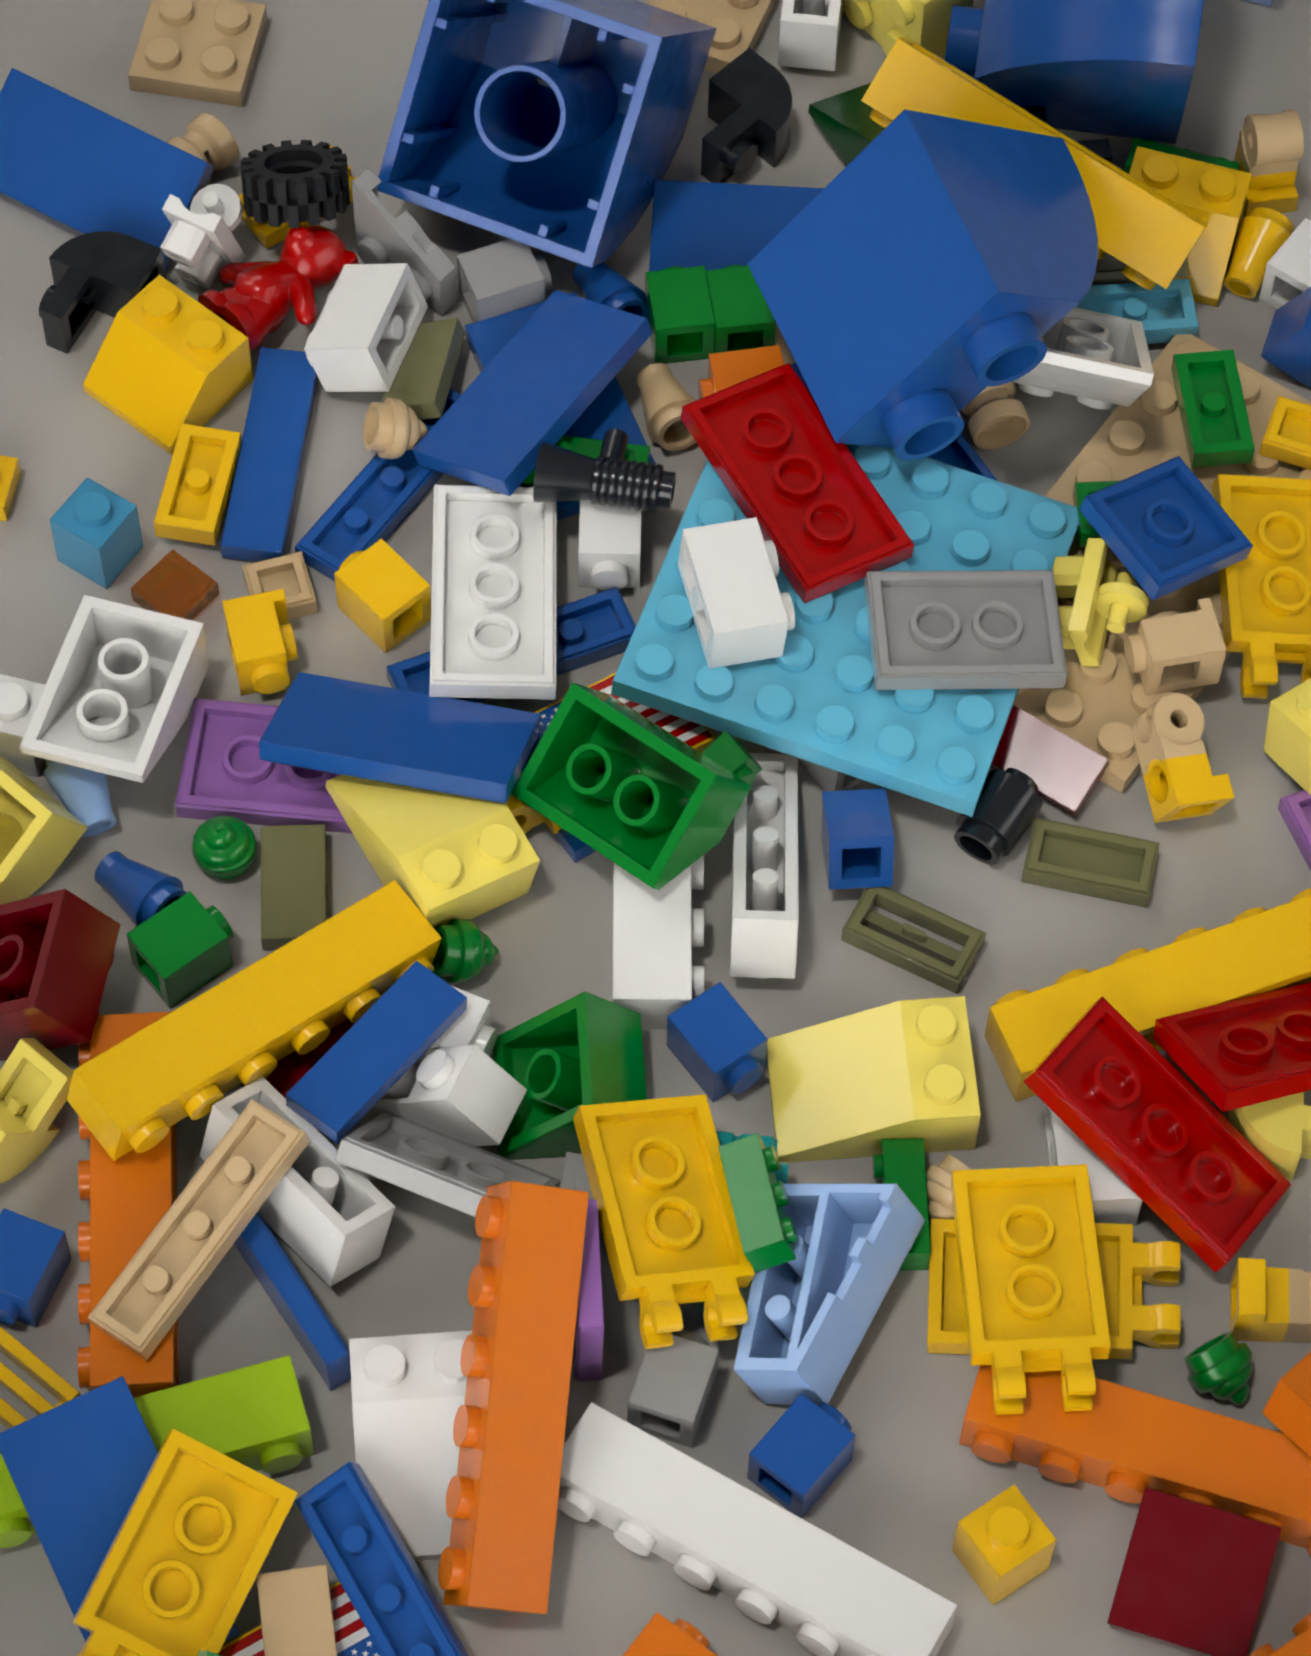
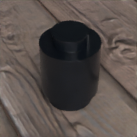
[954,768,1043,865]

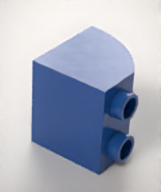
[377,0,717,268]
[945,0,1204,144]
[748,109,1098,460]

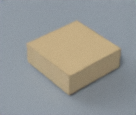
[242,551,318,620]

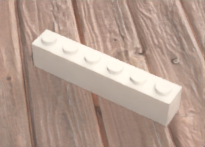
[558,1402,957,1656]

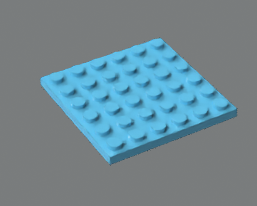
[611,444,1078,817]

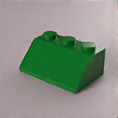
[511,682,752,890]

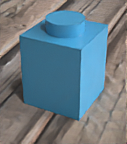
[50,477,144,589]

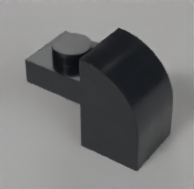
[701,48,792,183]
[39,231,166,354]

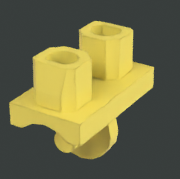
[1052,538,1149,667]

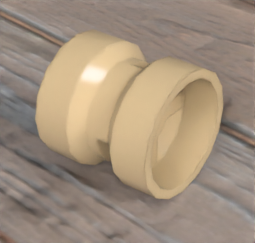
[166,113,240,185]
[961,382,1030,449]

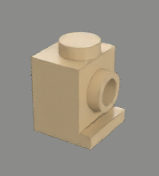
[1124,597,1227,695]

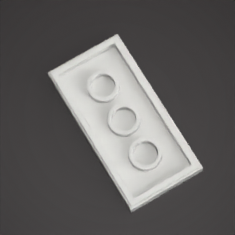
[429,485,556,700]

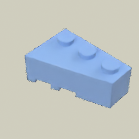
[733,1184,925,1405]

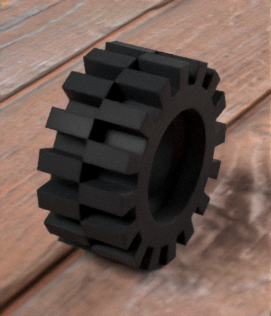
[240,140,350,228]

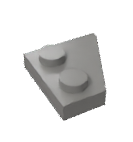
[351,168,458,317]

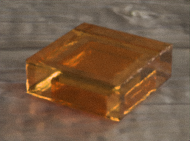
[130,549,219,620]

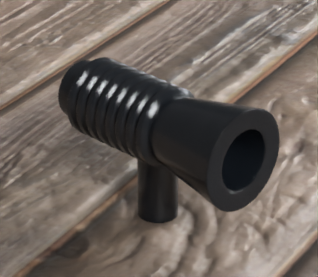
[533,429,676,513]

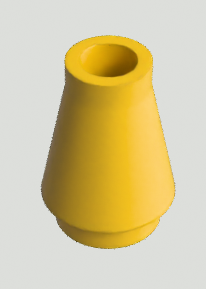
[1224,207,1295,299]

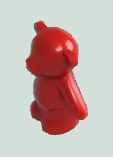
[198,224,359,352]

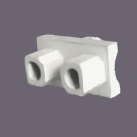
[160,183,246,290]

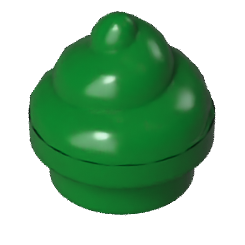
[192,816,257,880]
[432,919,499,984]
[1184,1331,1253,1405]

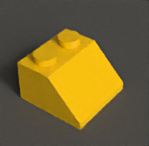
[1117,146,1252,307]
[83,274,253,455]

